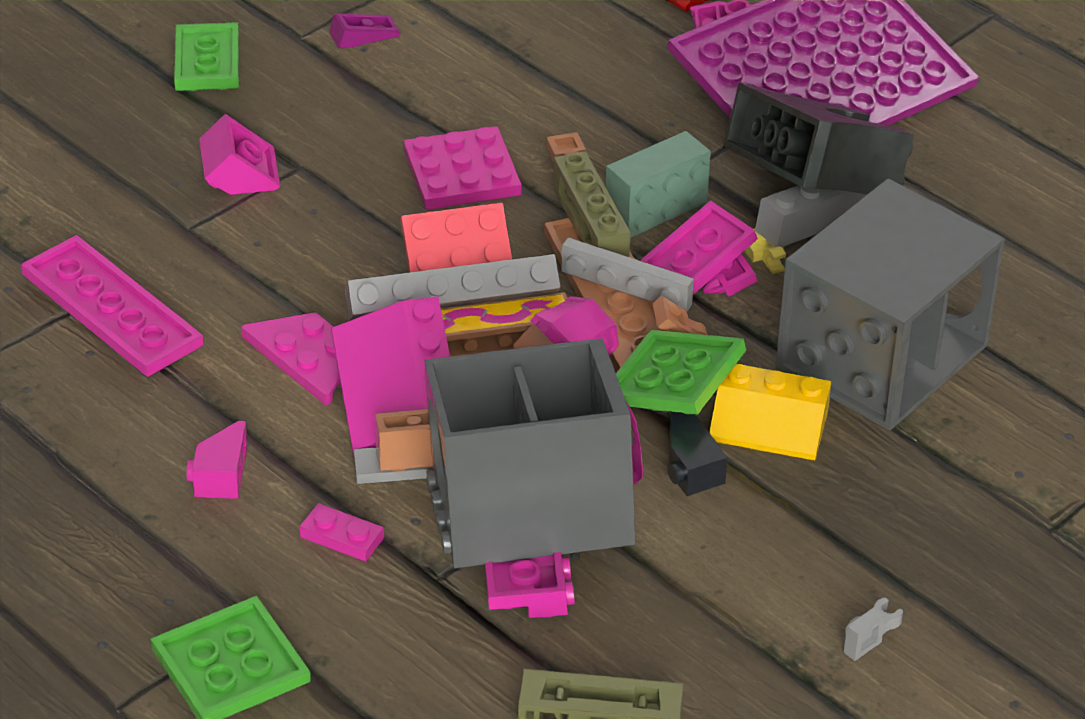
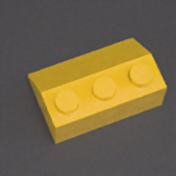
[709,364,832,461]

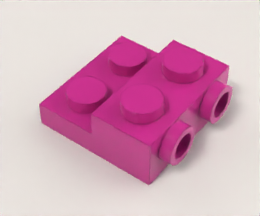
[485,552,574,618]

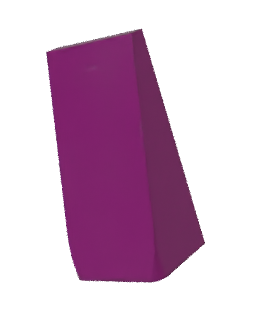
[329,13,401,48]

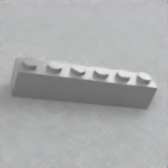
[345,254,560,321]

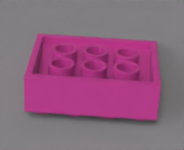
[331,297,450,455]

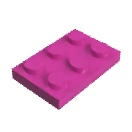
[640,201,758,294]

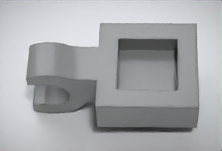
[844,597,903,661]

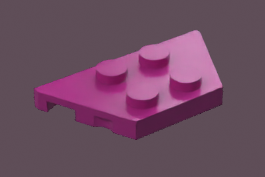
[241,312,341,406]

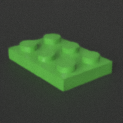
[174,23,239,91]

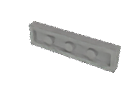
[561,238,694,311]

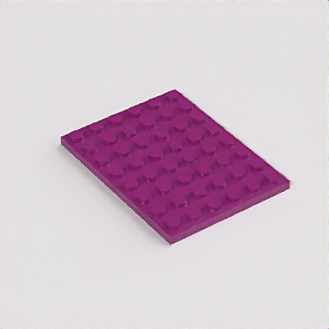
[667,0,979,126]

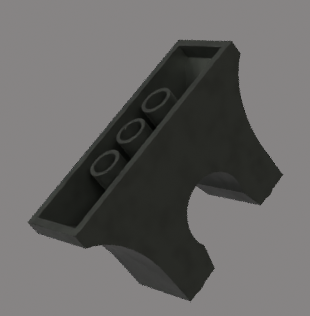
[723,82,914,195]

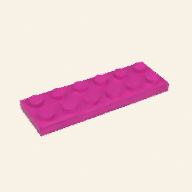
[21,235,203,377]

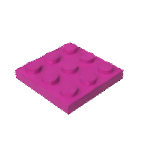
[403,126,522,210]

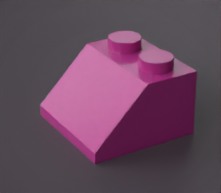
[199,114,280,195]

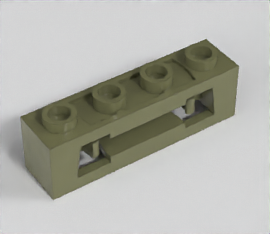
[553,151,631,257]
[518,669,683,719]

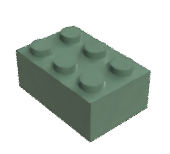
[606,131,711,238]

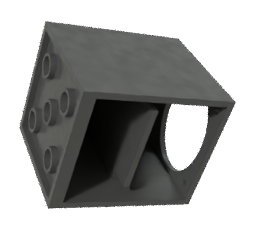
[776,179,1005,431]
[424,338,635,568]

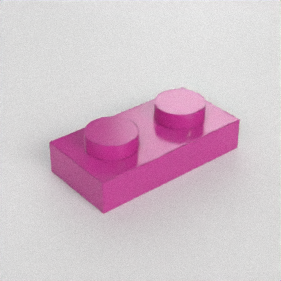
[300,503,384,562]

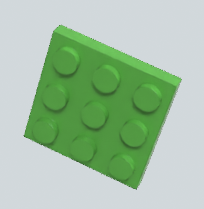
[616,330,746,415]
[151,596,311,719]

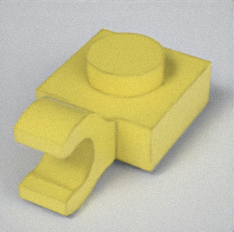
[745,229,786,274]

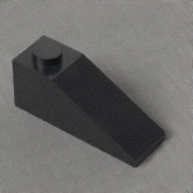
[667,411,728,496]

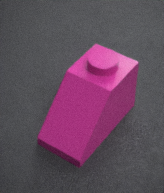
[187,421,248,499]

